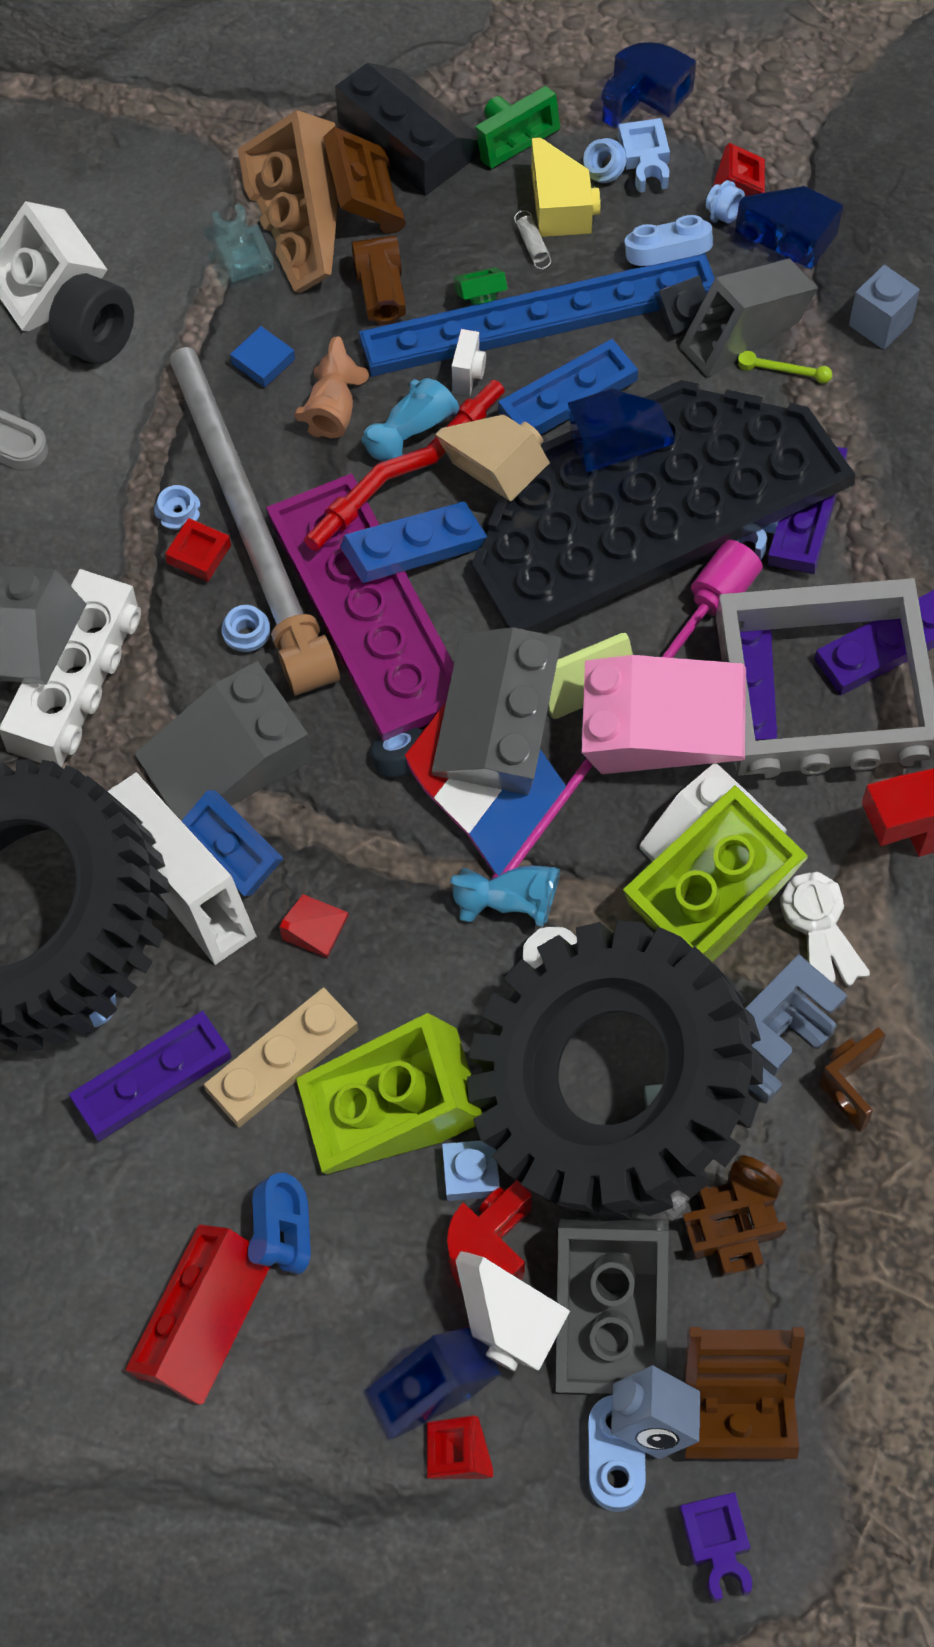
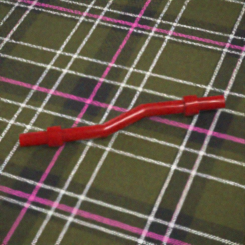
[304,380,505,551]

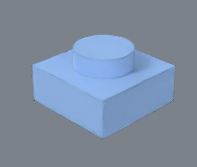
[442,1141,499,1201]

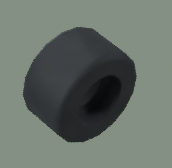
[48,273,135,364]

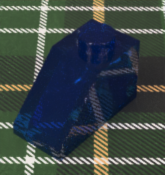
[568,388,675,472]
[366,1327,501,1439]

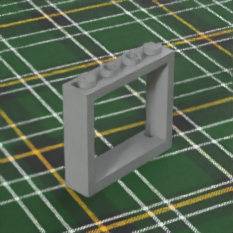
[716,578,934,779]

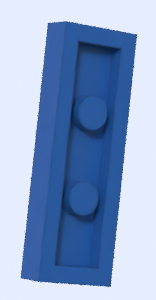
[498,339,638,435]
[340,501,487,583]

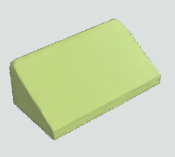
[548,633,633,719]

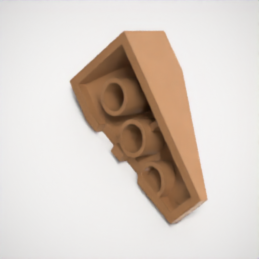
[238,110,338,293]

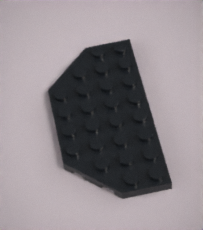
[472,380,855,633]

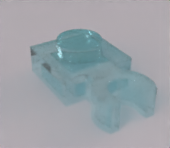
[212,204,274,282]

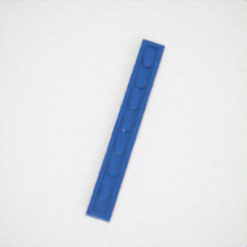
[359,253,715,377]

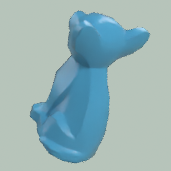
[361,378,460,461]
[450,865,560,927]

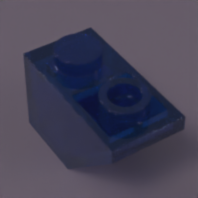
[735,186,843,270]

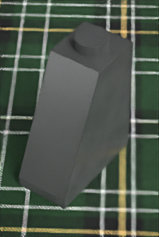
[680,258,818,377]

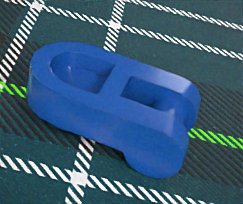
[248,1172,311,1274]

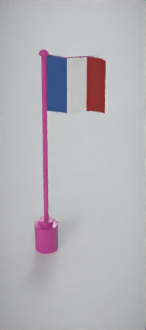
[405,540,763,879]

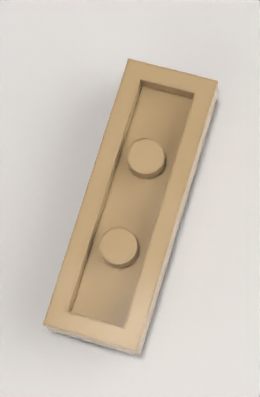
[204,987,358,1128]

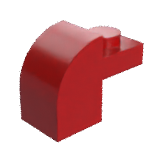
[447,1180,532,1289]

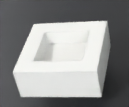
[452,329,486,396]

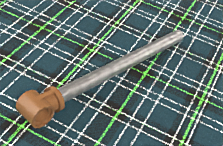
[170,347,340,696]

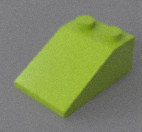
[623,785,808,962]
[296,1013,483,1174]

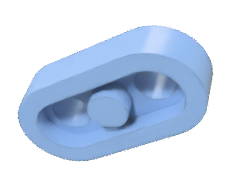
[625,215,713,266]
[588,1395,646,1512]

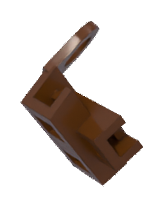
[683,1155,787,1277]

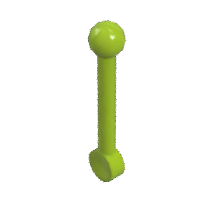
[738,351,832,384]

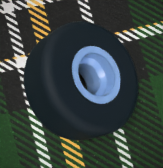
[370,727,423,777]

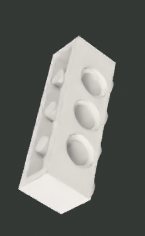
[0,569,141,767]

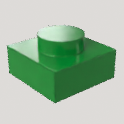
[453,267,508,304]

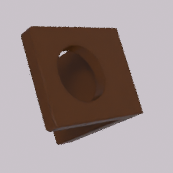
[819,1027,886,1132]

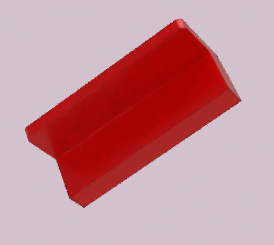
[125,1224,271,1405]

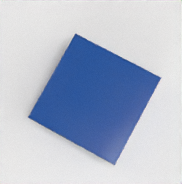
[230,326,295,388]

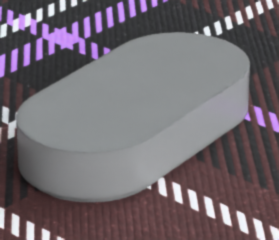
[0,410,48,470]

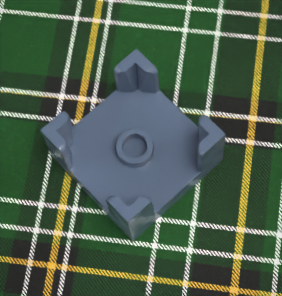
[746,954,847,1104]

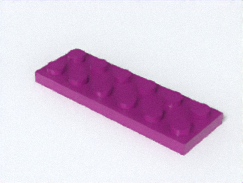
[266,473,454,741]

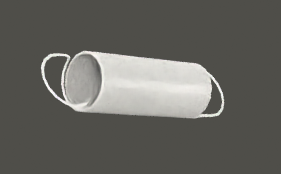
[514,210,551,269]

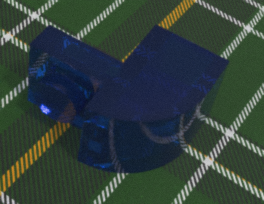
[601,42,697,128]

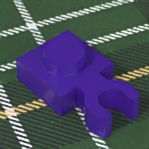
[679,1492,753,1603]

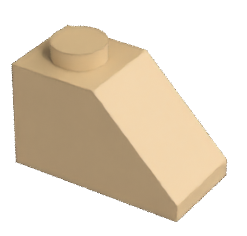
[435,414,550,502]

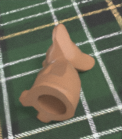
[294,336,369,438]

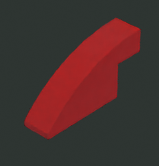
[862,768,934,857]

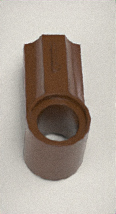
[351,235,406,325]

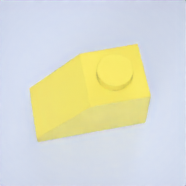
[531,138,600,237]

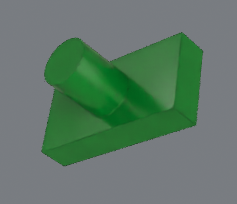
[475,86,561,169]

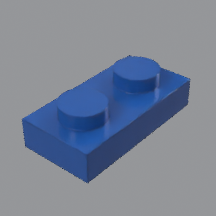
[182,790,284,896]

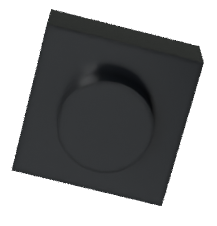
[654,275,706,336]

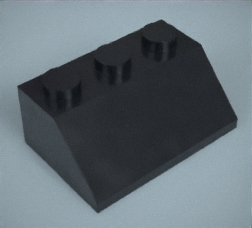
[335,63,480,196]

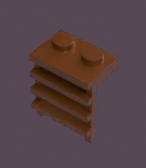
[683,1327,805,1459]

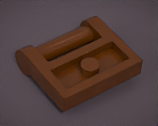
[323,127,406,234]

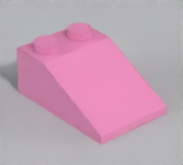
[582,655,746,774]

